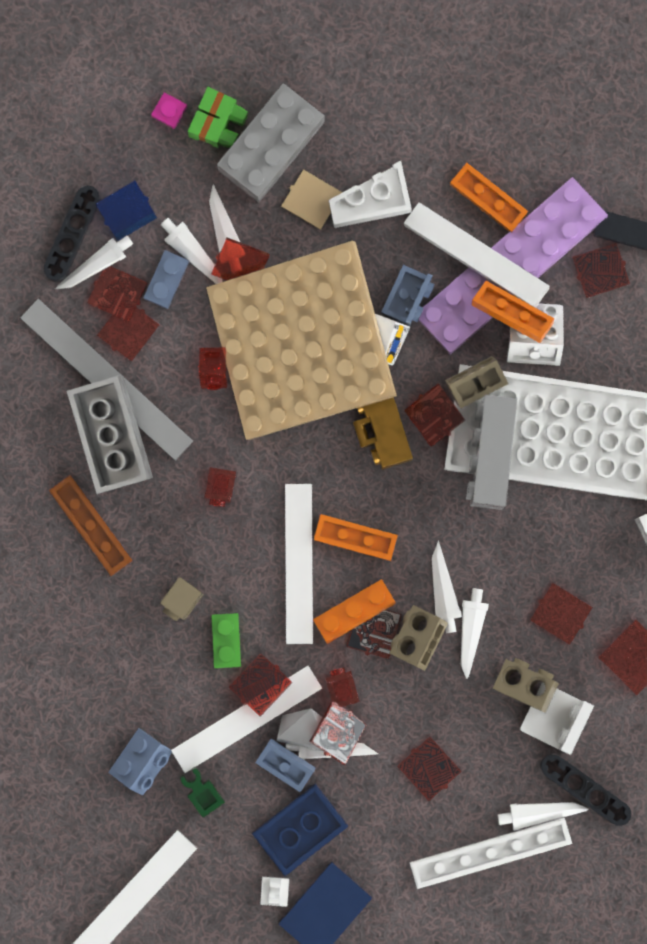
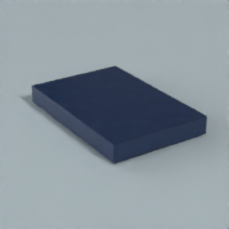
[252,783,348,876]
[279,862,372,944]

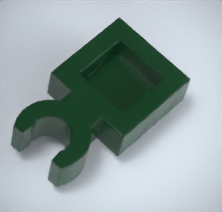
[180,767,225,818]

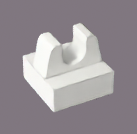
[260,877,289,906]

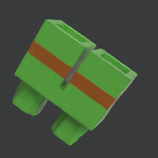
[188,87,248,148]

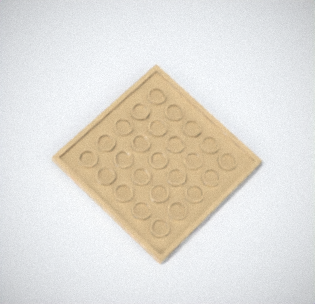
[206,241,397,440]

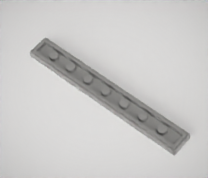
[20,299,194,461]

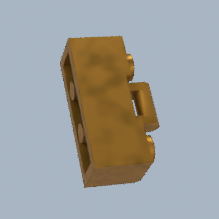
[353,397,413,469]

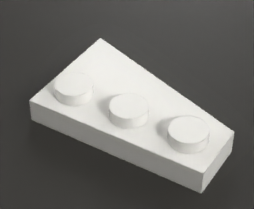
[329,161,412,228]

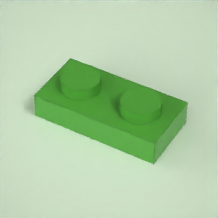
[212,613,241,668]

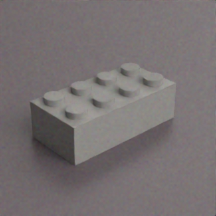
[217,83,324,203]
[67,376,153,494]
[466,395,518,510]

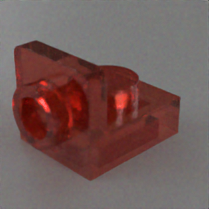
[199,347,227,390]
[204,467,236,507]
[325,667,360,709]

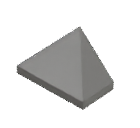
[277,709,334,753]

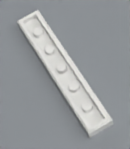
[404,203,549,308]
[285,484,313,644]
[171,666,322,773]
[409,817,572,889]
[73,830,197,944]

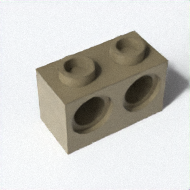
[445,356,508,408]
[161,577,204,621]
[390,605,448,671]
[493,658,559,713]

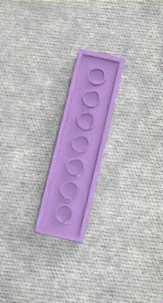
[419,177,608,355]

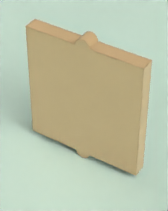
[281,170,343,230]

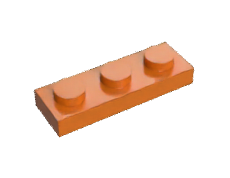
[450,163,528,232]
[472,281,555,343]
[314,514,398,561]
[313,579,396,644]

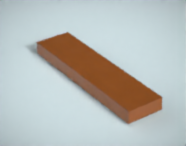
[49,475,133,576]

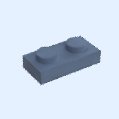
[143,250,189,309]
[255,739,316,792]

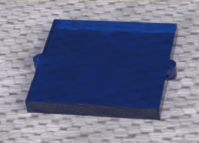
[95,180,157,241]

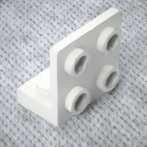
[507,303,564,366]
[520,683,594,755]

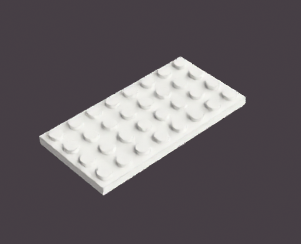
[444,365,647,501]

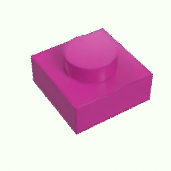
[151,92,187,129]

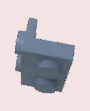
[381,265,435,326]
[108,728,172,795]

